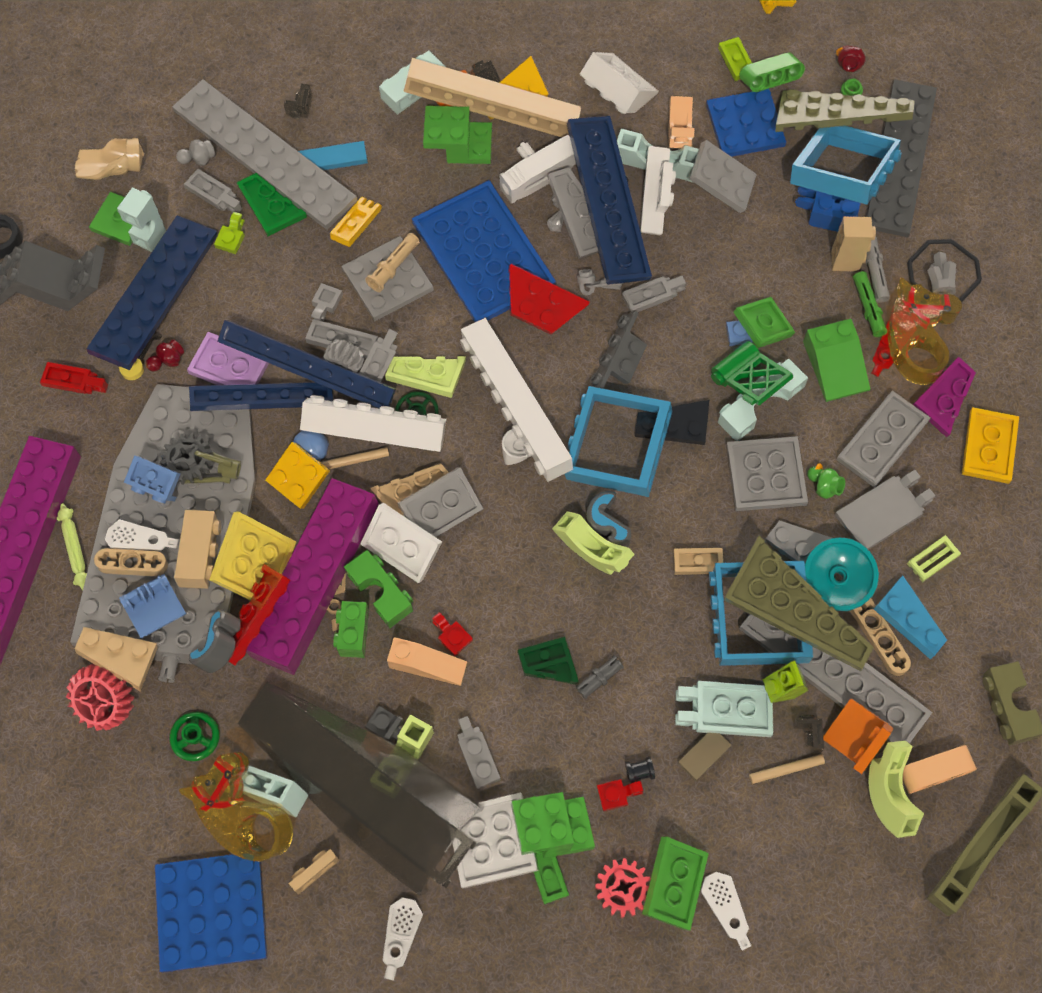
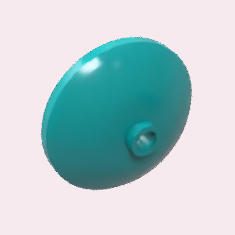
[805,538,879,611]

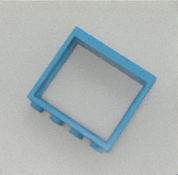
[790,126,902,205]
[565,386,673,497]
[709,561,813,666]

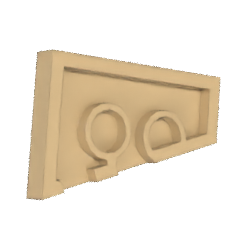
[74,627,158,691]

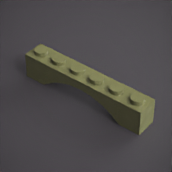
[926,774,1042,916]

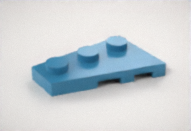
[874,576,947,659]

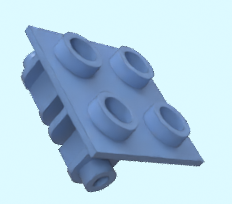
[119,574,186,639]

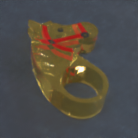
[888,278,962,385]
[179,752,293,861]

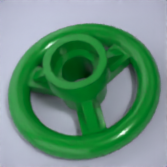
[169,712,220,761]

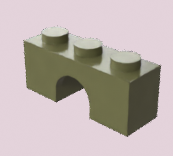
[983,661,1042,746]

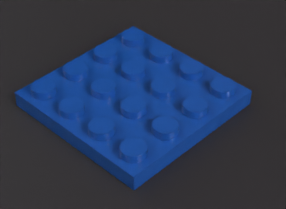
[155,851,267,973]

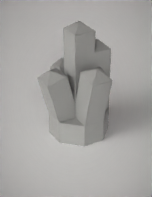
[927,251,956,298]

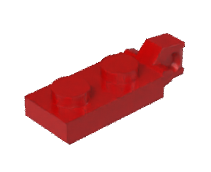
[40,362,108,394]

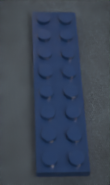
[566,116,652,285]
[87,215,217,371]

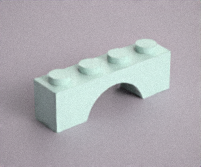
[617,129,699,183]
[718,358,808,441]

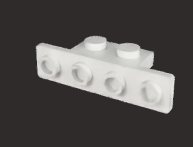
[640,146,676,235]

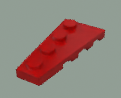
[228,564,290,666]

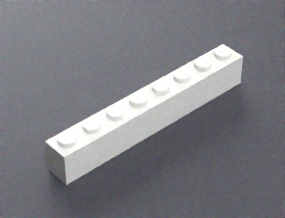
[460,318,573,482]

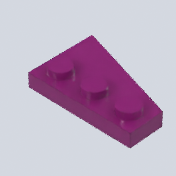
[913,357,976,437]

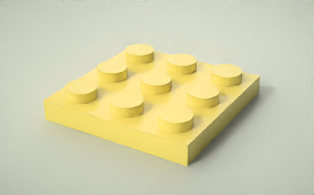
[209,512,296,600]

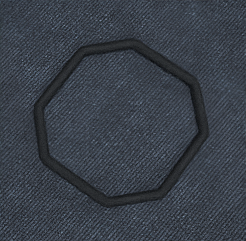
[907,239,982,304]

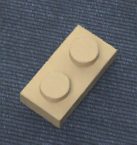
[673,548,723,575]
[289,849,340,895]

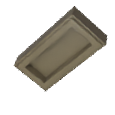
[678,733,732,781]

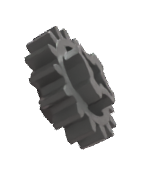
[160,433,214,485]

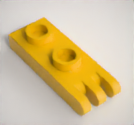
[330,197,382,247]

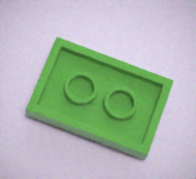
[642,837,709,930]

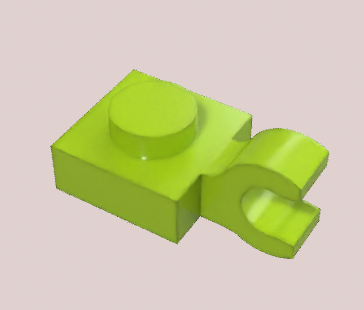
[214,212,245,254]

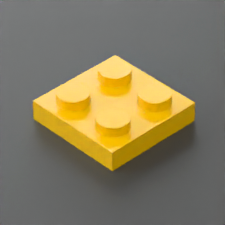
[265,442,330,509]

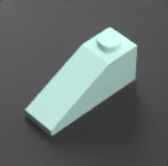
[225,762,308,817]

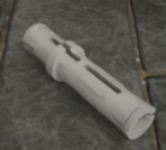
[865,236,890,303]

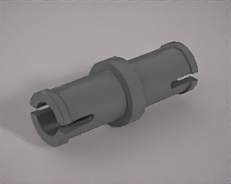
[576,655,624,699]

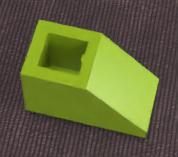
[763,661,808,703]

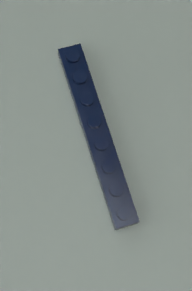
[217,320,396,409]

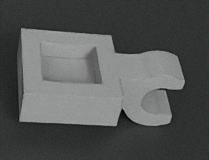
[311,283,343,322]

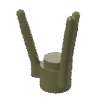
[184,451,241,484]

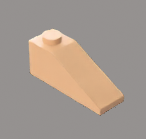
[387,637,467,686]

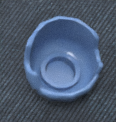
[293,430,329,461]

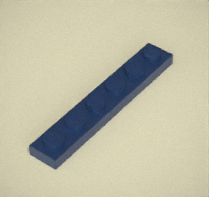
[189,382,333,411]

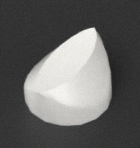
[502,429,528,465]

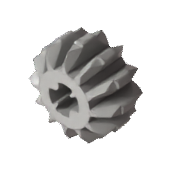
[323,339,365,373]

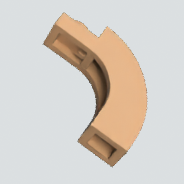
[668,96,694,148]

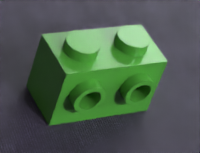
[333,601,369,658]

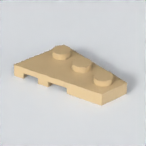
[370,464,449,516]

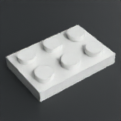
[360,503,442,583]

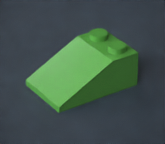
[803,319,870,402]

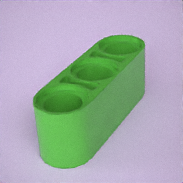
[739,53,805,92]

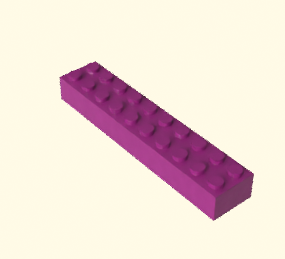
[0,436,81,665]

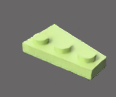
[385,356,466,398]

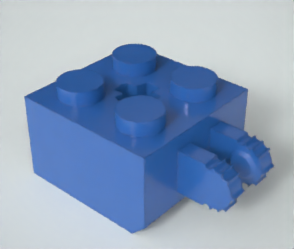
[795,187,860,232]

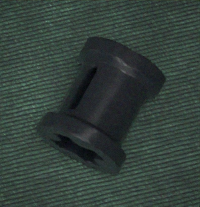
[625,756,655,784]

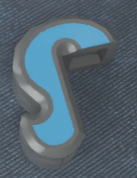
[586,491,631,547]
[189,609,241,673]

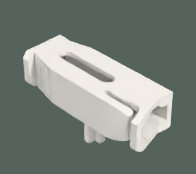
[500,135,576,204]

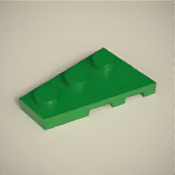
[237,173,307,237]

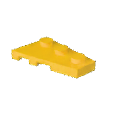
[488,56,549,120]

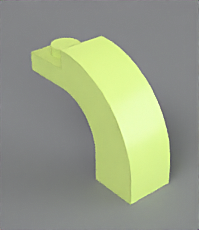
[552,511,634,575]
[869,741,924,838]

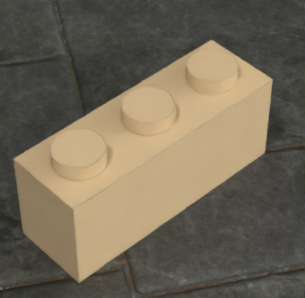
[831,217,876,271]
[174,510,221,589]

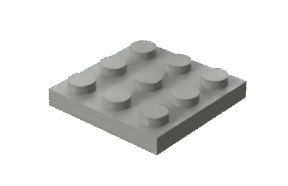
[341,236,434,321]
[726,436,808,511]

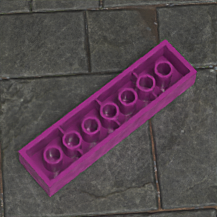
[246,478,379,675]

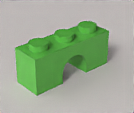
[344,550,413,628]

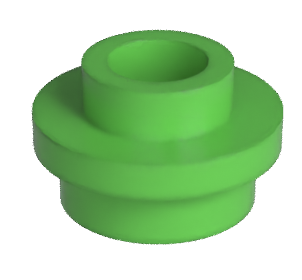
[841,79,863,96]

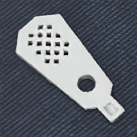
[105,519,179,551]
[700,872,751,950]
[383,897,423,981]

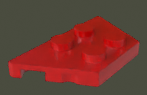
[508,264,590,334]

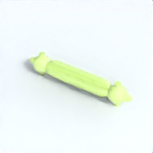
[57,503,87,590]

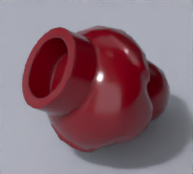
[836,45,866,72]
[146,340,184,372]

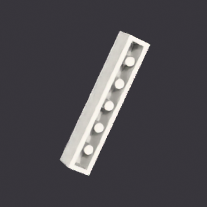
[300,395,446,452]

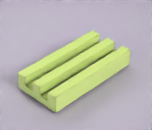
[907,535,961,582]

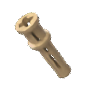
[365,233,420,292]

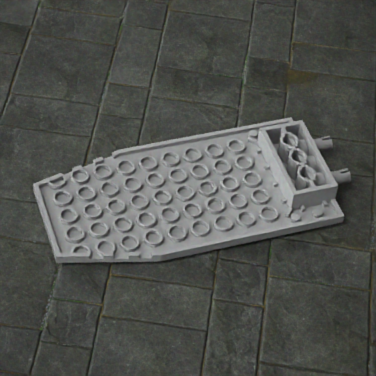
[70,384,256,683]

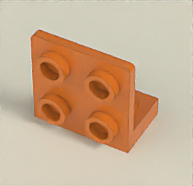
[823,699,894,774]

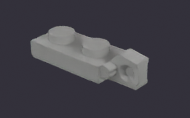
[184,169,242,213]
[622,276,686,313]
[359,329,398,382]
[457,716,501,789]

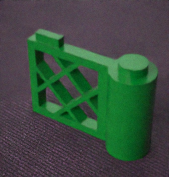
[711,341,793,406]

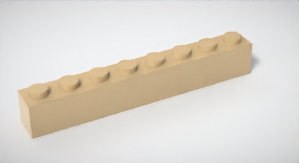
[403,58,581,138]

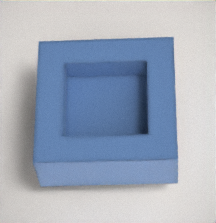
[726,321,753,346]

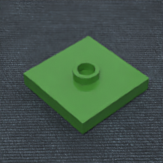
[89,192,133,246]
[733,297,795,348]

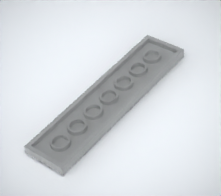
[739,614,933,743]

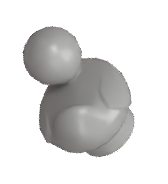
[176,139,215,166]

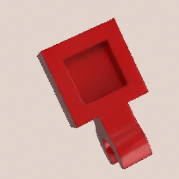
[432,612,473,657]
[597,779,643,812]

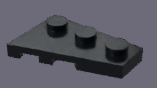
[635,400,710,445]

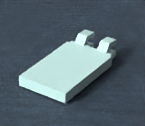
[675,681,773,737]

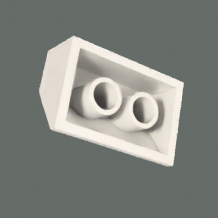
[580,52,659,114]

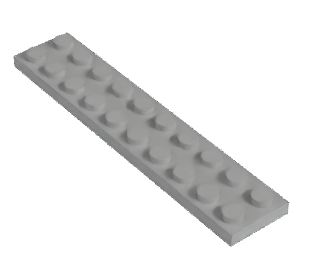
[172,79,358,230]

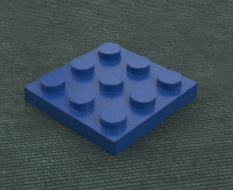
[706,89,786,157]

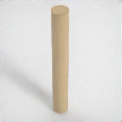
[320,447,389,469]
[749,754,825,784]

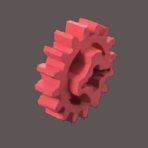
[595,858,651,918]

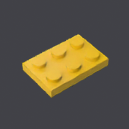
[962,407,1019,484]

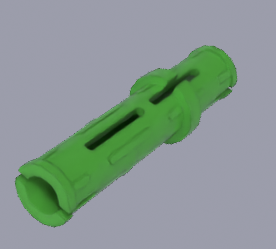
[853,271,887,337]

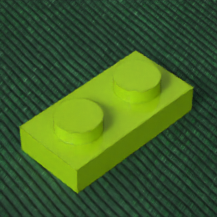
[718,37,752,81]

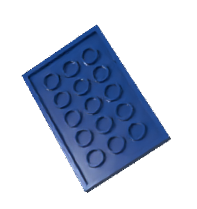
[412,180,556,322]

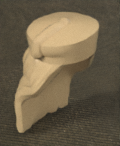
[75,138,144,180]

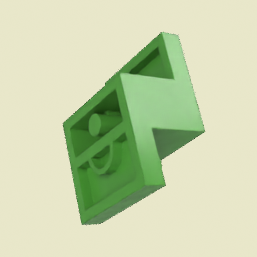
[423,106,492,164]
[511,792,595,859]

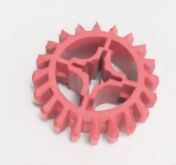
[66,664,134,731]

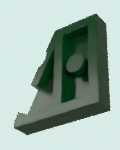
[517,637,579,684]

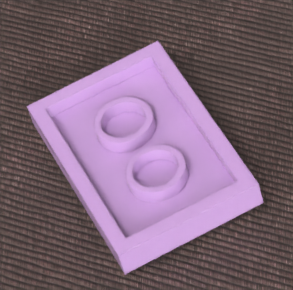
[187,332,269,385]

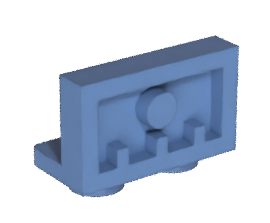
[124,455,180,504]

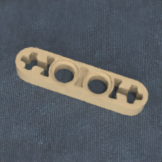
[850,598,911,676]

